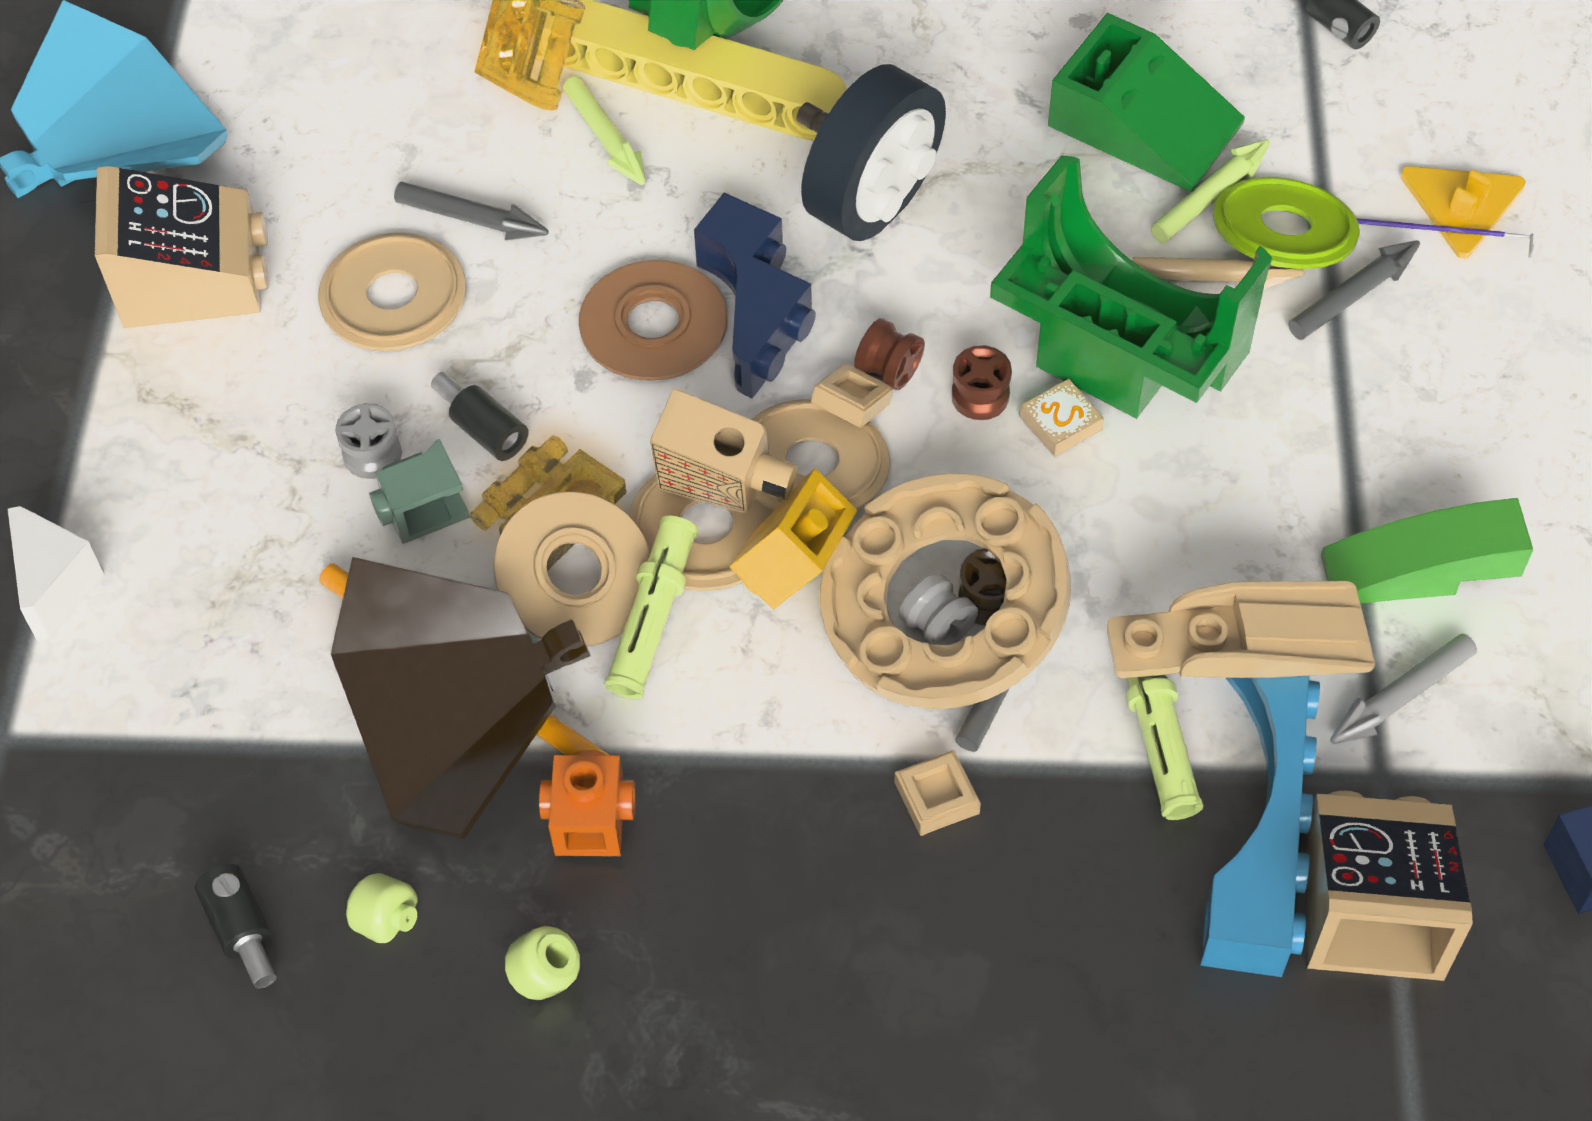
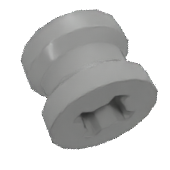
[335,403,402,479]
[899,573,978,645]

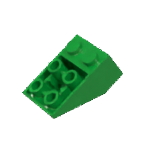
[1048,13,1245,192]

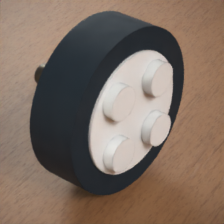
[796,64,946,241]

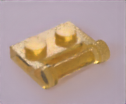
[474,0,586,110]

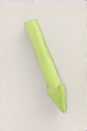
[563,76,646,185]
[1151,139,1270,243]

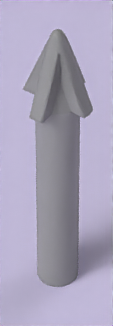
[1330,634,1477,744]

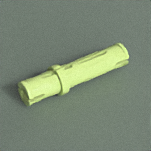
[604,515,698,699]
[1126,674,1204,820]

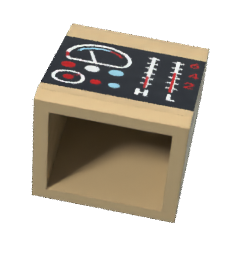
[95,166,269,328]
[1306,791,1473,981]

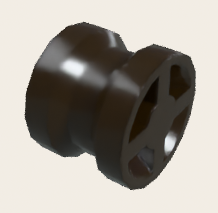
[958,548,1007,626]

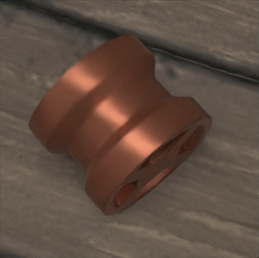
[854,318,925,390]
[951,345,1012,420]

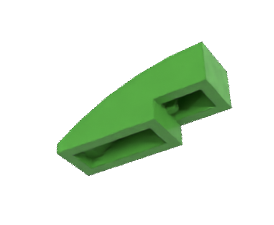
[1321,498,1534,603]

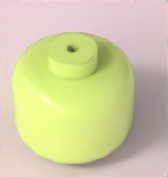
[346,873,418,943]
[505,926,580,1000]

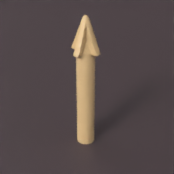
[1133,257,1305,289]

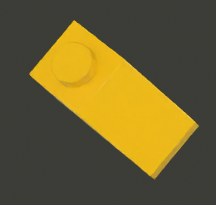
[730,468,858,610]

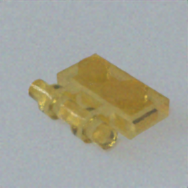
[470,435,627,571]

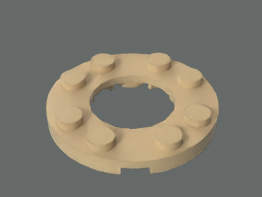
[820,473,1071,709]

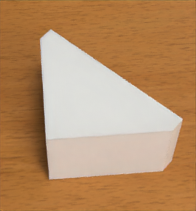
[8,506,104,641]

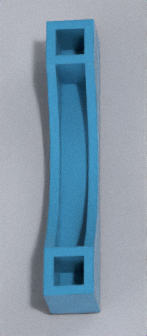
[1200,676,1320,977]

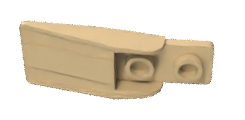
[1107,581,1375,678]

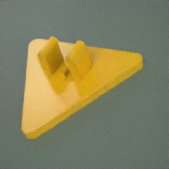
[1401,166,1526,259]

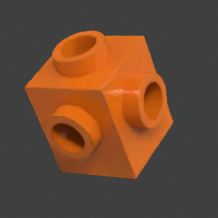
[539,750,635,856]

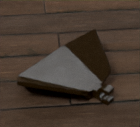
[331,557,591,839]

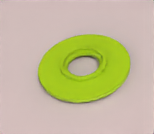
[1213,177,1360,269]

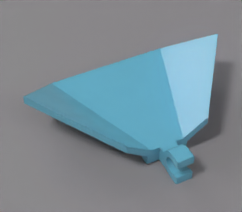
[0,0,228,198]

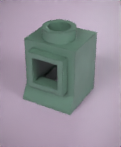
[369,439,470,544]

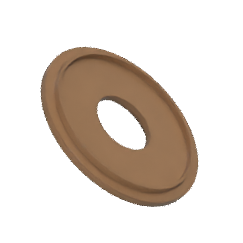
[579,260,727,381]

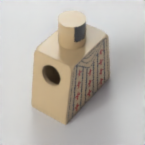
[650,388,798,513]

